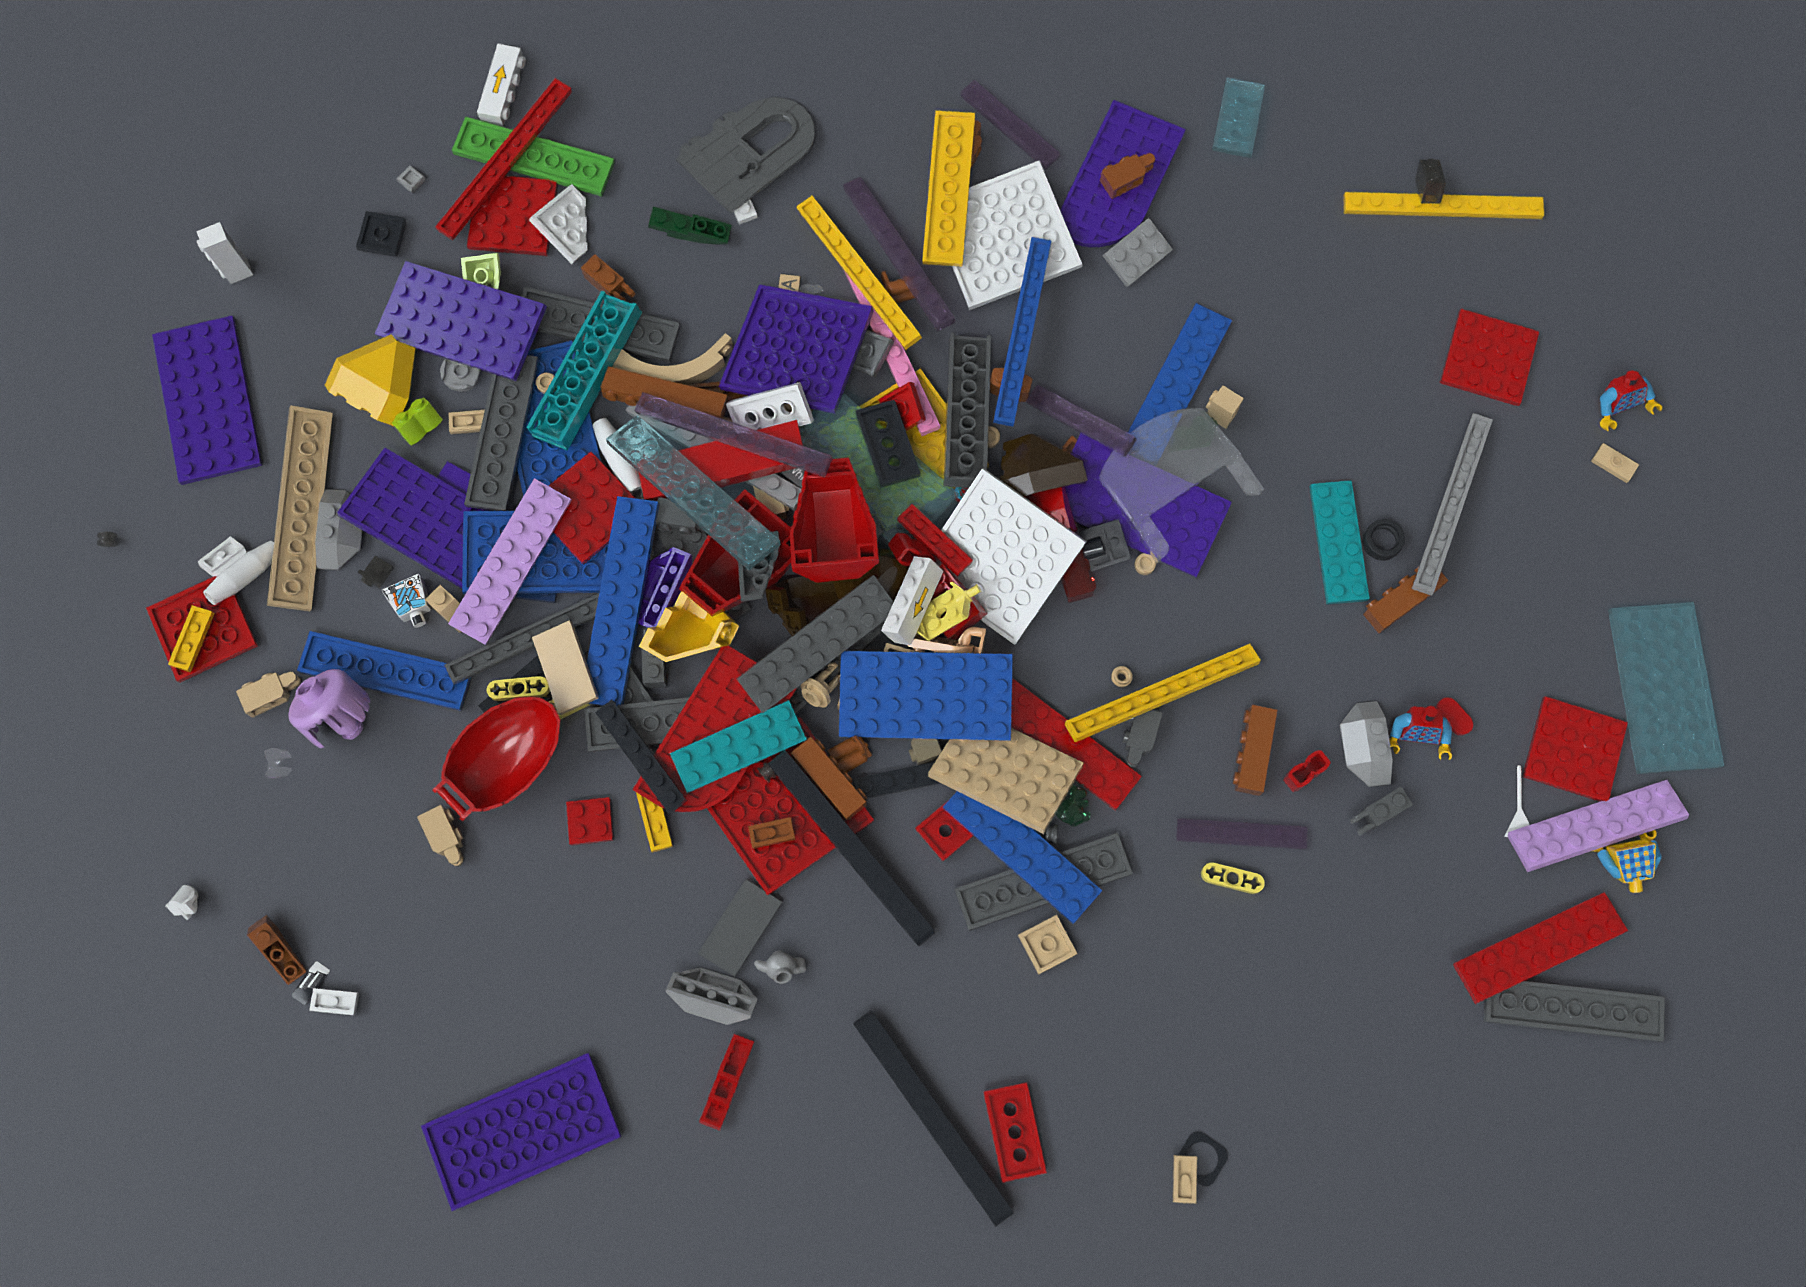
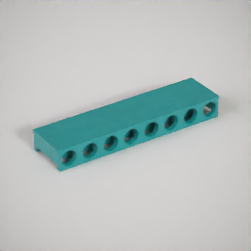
[526,291,642,451]

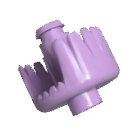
[288,669,370,748]

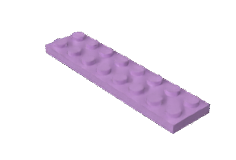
[448,478,572,645]
[1507,780,1689,872]

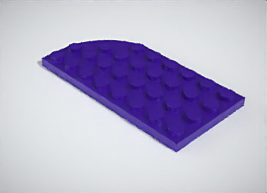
[1060,100,1186,247]
[337,447,489,588]

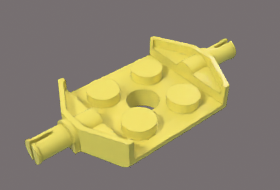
[916,582,982,641]

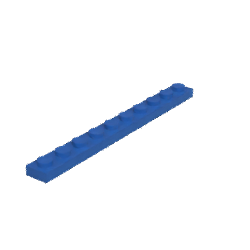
[993,237,1051,427]

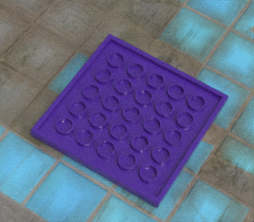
[719,284,873,414]

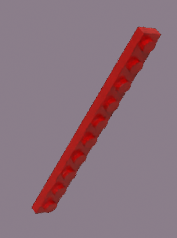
[436,78,572,240]

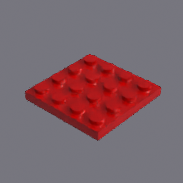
[467,176,558,256]
[1440,309,1539,406]
[549,452,635,564]
[146,576,258,683]
[1522,696,1628,802]

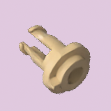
[801,662,840,708]

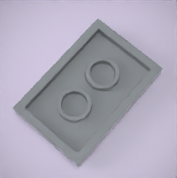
[1102,218,1173,287]

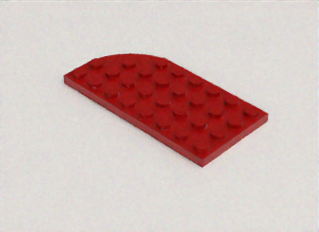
[632,645,797,812]

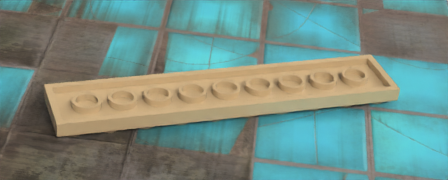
[267,405,333,612]

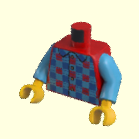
[1600,370,1662,431]
[1389,706,1452,760]

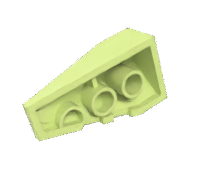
[461,253,501,289]

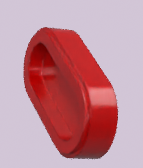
[1436,697,1473,736]

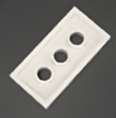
[726,382,814,435]

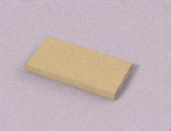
[532,620,599,715]

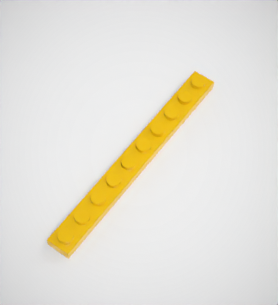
[1343,192,1544,219]
[796,196,922,350]
[1065,644,1261,742]

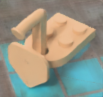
[908,627,986,654]

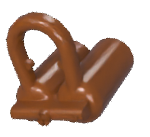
[881,271,919,304]
[827,735,872,773]

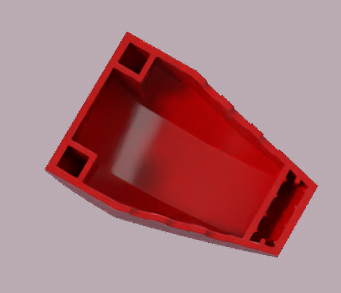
[790,457,879,583]
[679,489,792,616]

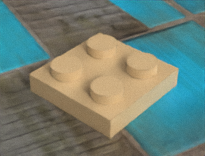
[1018,915,1077,975]

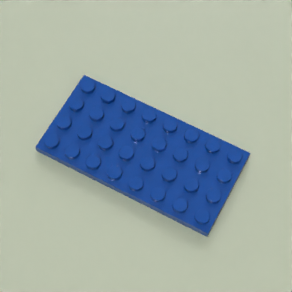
[517,340,601,496]
[462,511,608,594]
[839,651,1013,741]

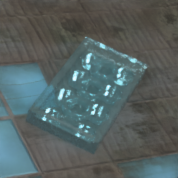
[1212,78,1265,158]

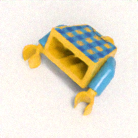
[1593,830,1662,893]

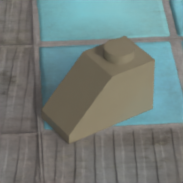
[908,738,941,765]

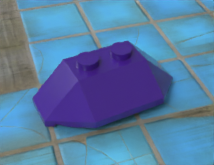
[638,547,692,628]

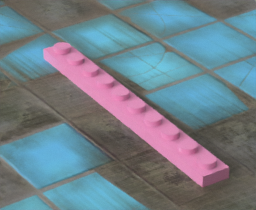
[844,271,940,436]

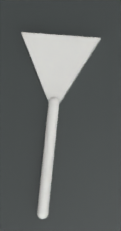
[1504,765,1530,837]

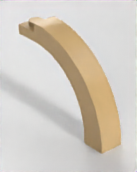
[613,333,733,385]

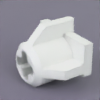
[166,885,199,920]

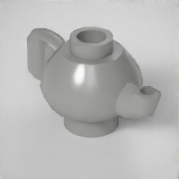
[754,950,807,984]

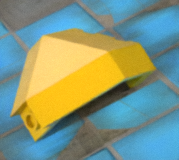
[325,334,415,426]
[639,591,739,662]

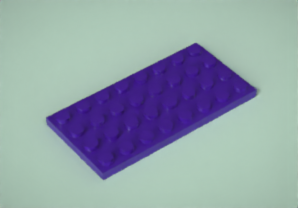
[375,261,547,381]
[152,315,263,485]
[1065,434,1232,578]
[421,1053,622,1211]

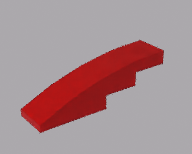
[699,1034,754,1131]

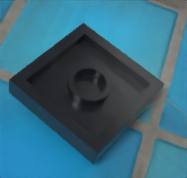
[356,211,406,257]

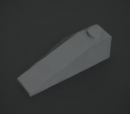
[736,531,780,602]

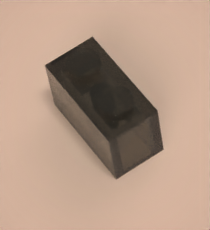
[1415,159,1446,204]

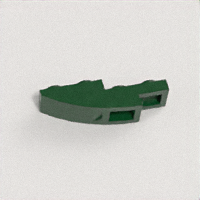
[648,206,732,244]

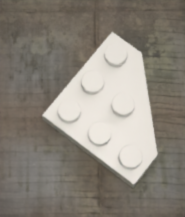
[529,184,587,264]

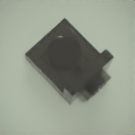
[358,556,394,589]

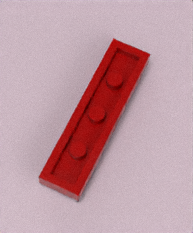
[897,504,973,577]

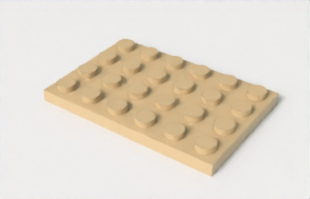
[928,728,1083,834]

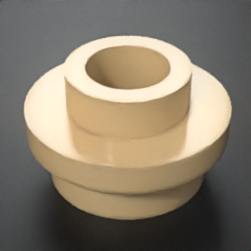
[1111,666,1133,687]

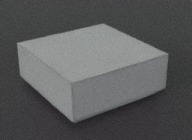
[397,165,426,194]

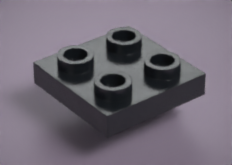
[1079,519,1132,571]

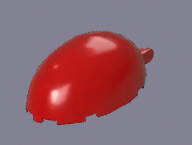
[432,696,561,822]

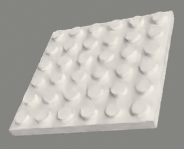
[952,161,1082,310]
[933,468,1087,645]

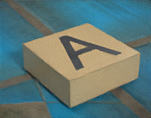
[778,274,801,292]

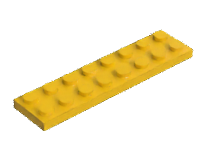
[922,111,975,267]

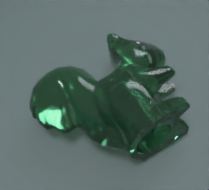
[1055,785,1091,827]

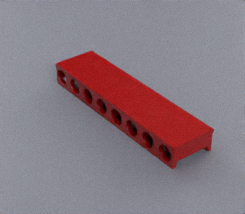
[637,420,807,501]

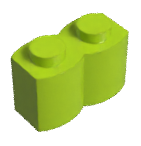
[392,398,443,445]

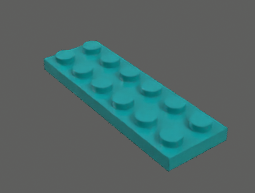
[1309,481,1370,605]
[670,700,807,793]

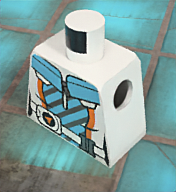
[382,574,431,628]

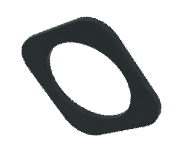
[1178,1132,1228,1186]

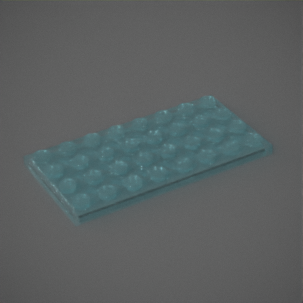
[800,393,959,542]
[1608,602,1724,774]

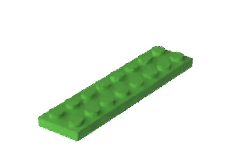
[452,117,615,197]

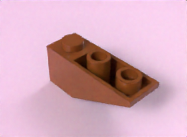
[247,915,307,985]

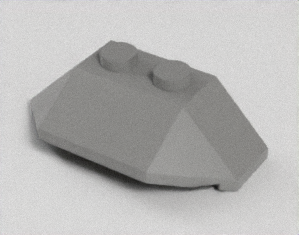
[315,489,363,571]
[1339,701,1392,787]
[666,968,757,1025]

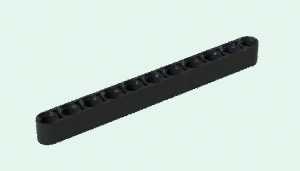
[768,750,936,947]
[853,1010,1014,1227]

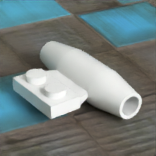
[592,418,663,495]
[198,536,274,605]

